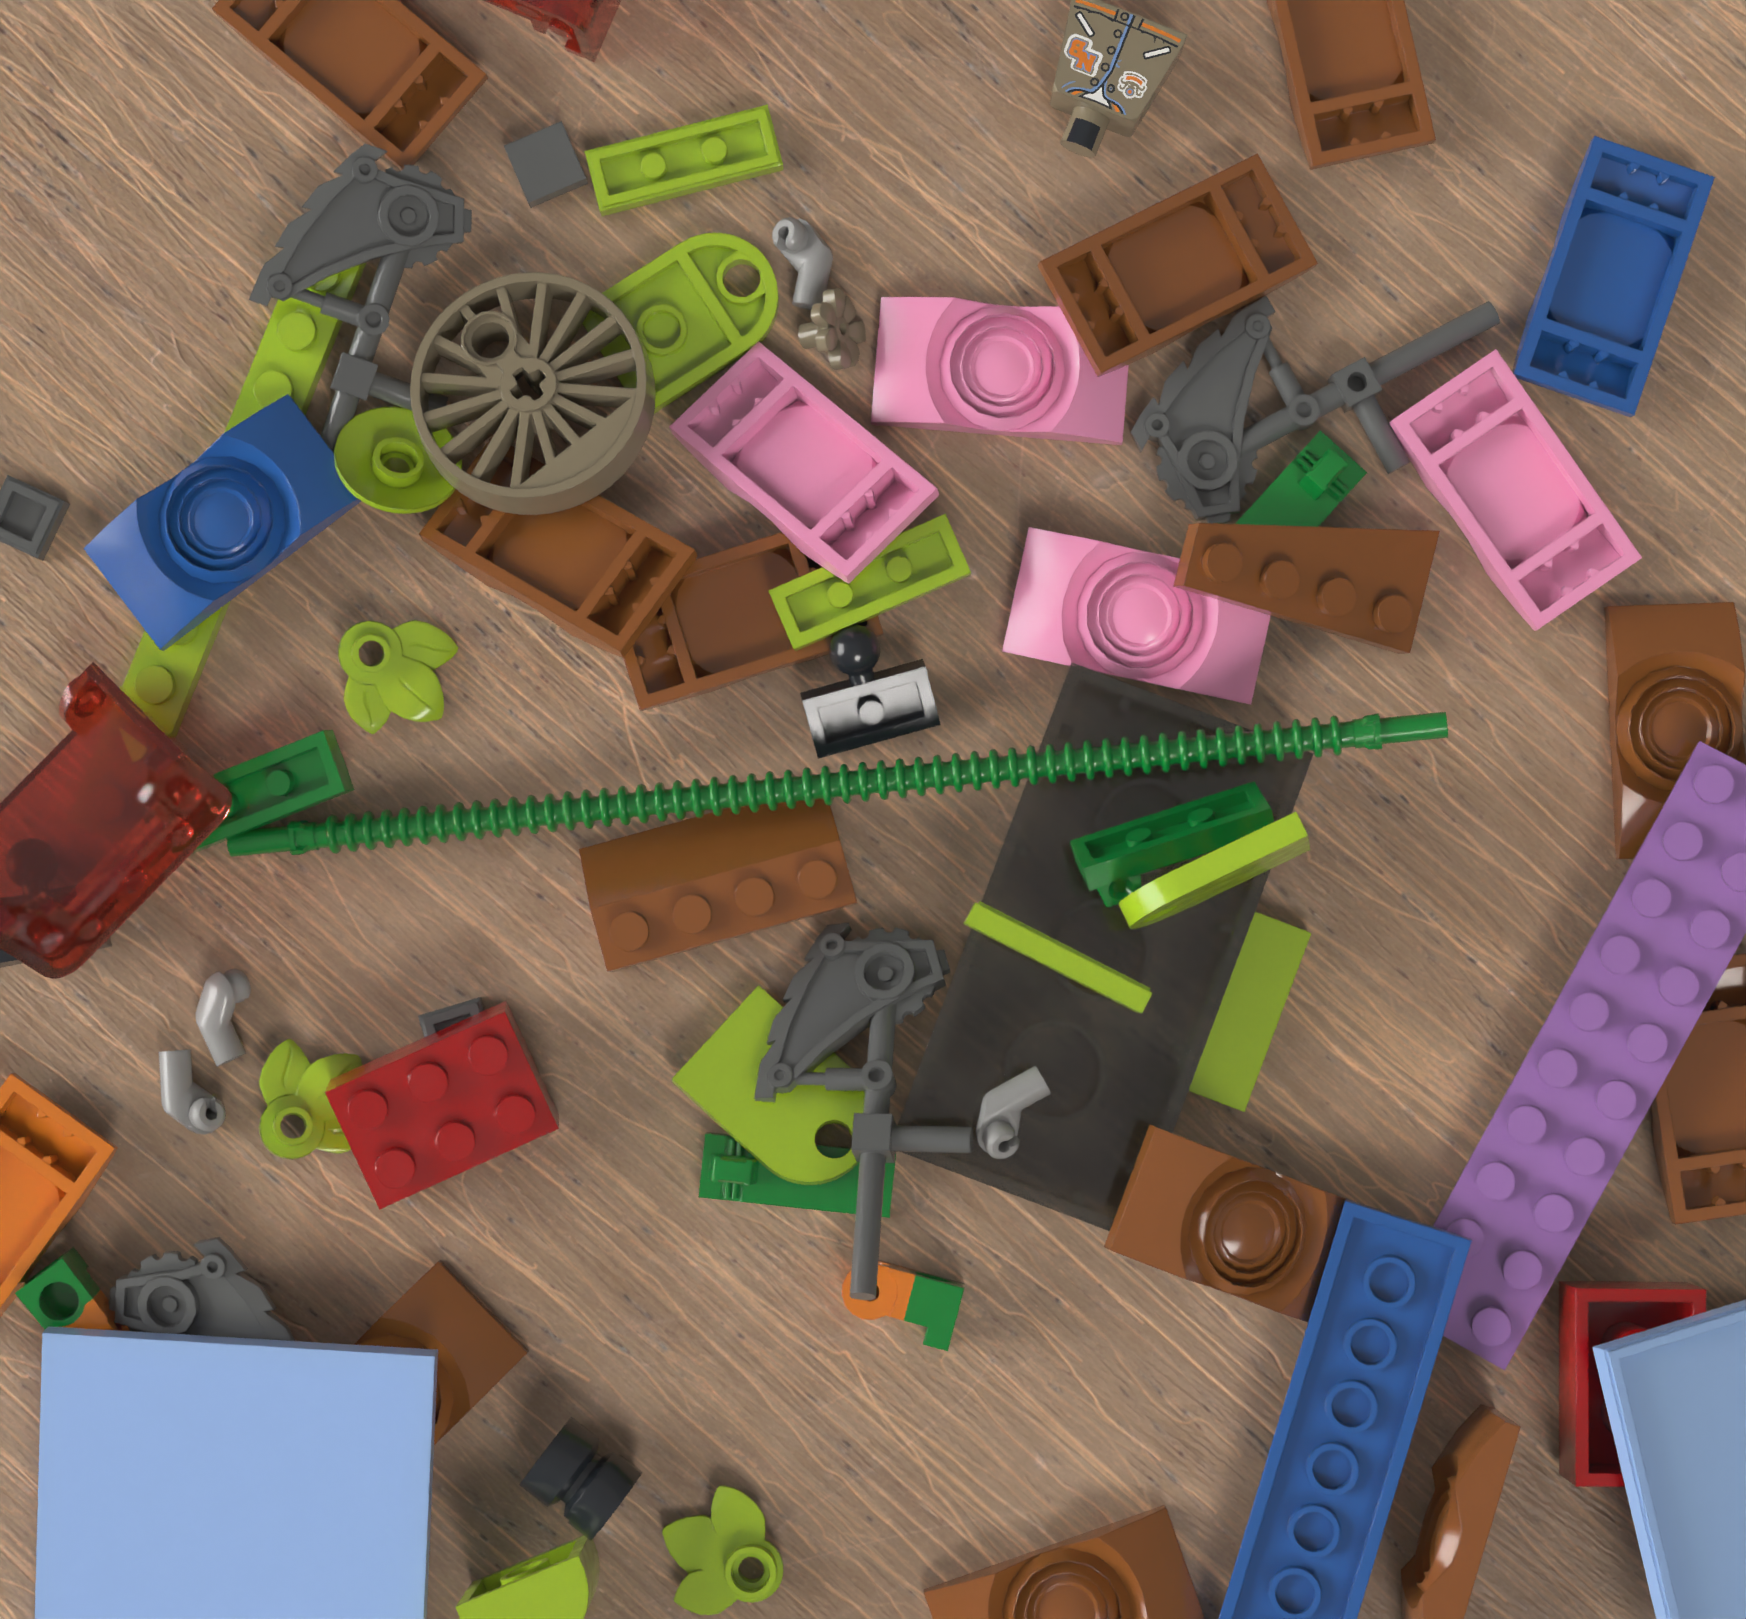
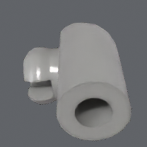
[772,217,833,310]
[195,969,251,1067]
[158,1049,226,1135]
[976,1066,1051,1159]

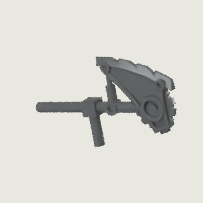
[249,144,472,453]
[1131,296,1500,524]
[754,923,973,1300]
[109,1237,295,1341]

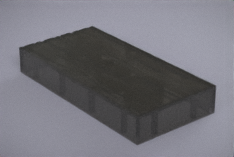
[896,663,1314,1231]

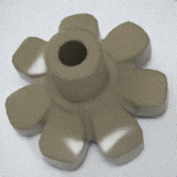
[798,288,866,370]

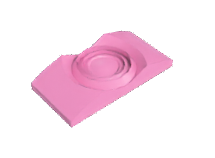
[871,297,1129,445]
[669,342,939,584]
[1390,349,1642,631]
[1002,527,1270,705]

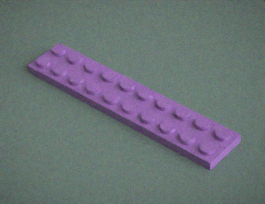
[1433,741,1746,1370]

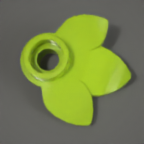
[338,620,458,734]
[259,1039,362,1160]
[662,1485,784,1615]

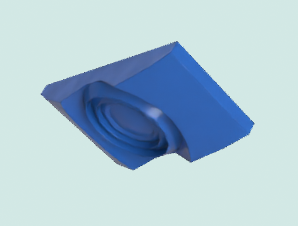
[1512,136,1715,418]
[83,394,361,651]

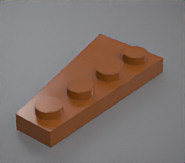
[1173,523,1440,654]

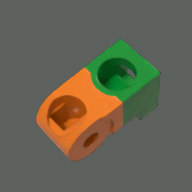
[15,1247,130,1331]
[842,1260,965,1351]

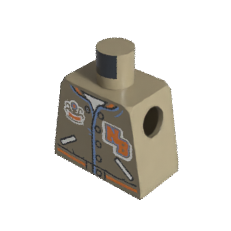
[1049,0,1187,158]

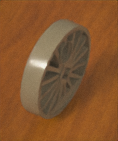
[410,272,656,515]

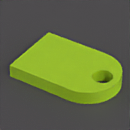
[582,233,779,414]
[1119,812,1310,929]
[672,985,865,1185]

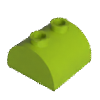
[456,1535,600,1619]

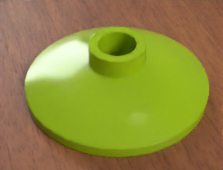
[334,407,462,514]

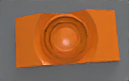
[0,1073,118,1317]

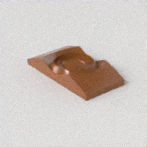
[212,0,488,170]
[1267,0,1436,170]
[1037,153,1318,377]
[419,435,698,658]
[623,532,884,711]
[1604,602,1746,860]
[1651,953,1746,1225]
[1104,1125,1350,1322]
[354,1260,529,1445]
[1401,1404,1521,1619]
[923,1505,1205,1619]

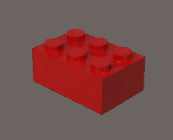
[325,1001,559,1210]
[1559,1281,1706,1487]

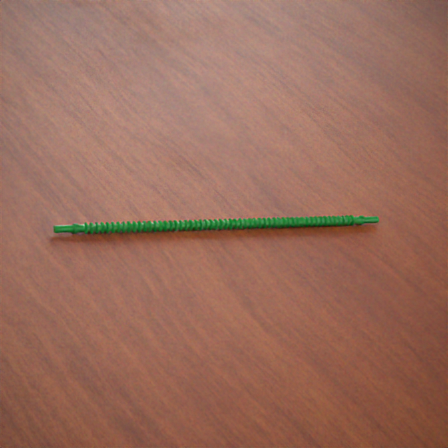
[227,712,1448,857]

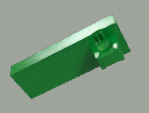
[1235,430,1367,527]
[156,730,355,857]
[1070,781,1275,907]
[698,1132,896,1218]

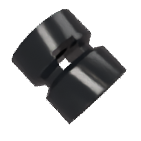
[519,1417,642,1540]

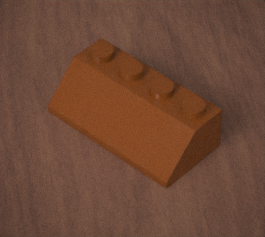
[579,799,858,972]

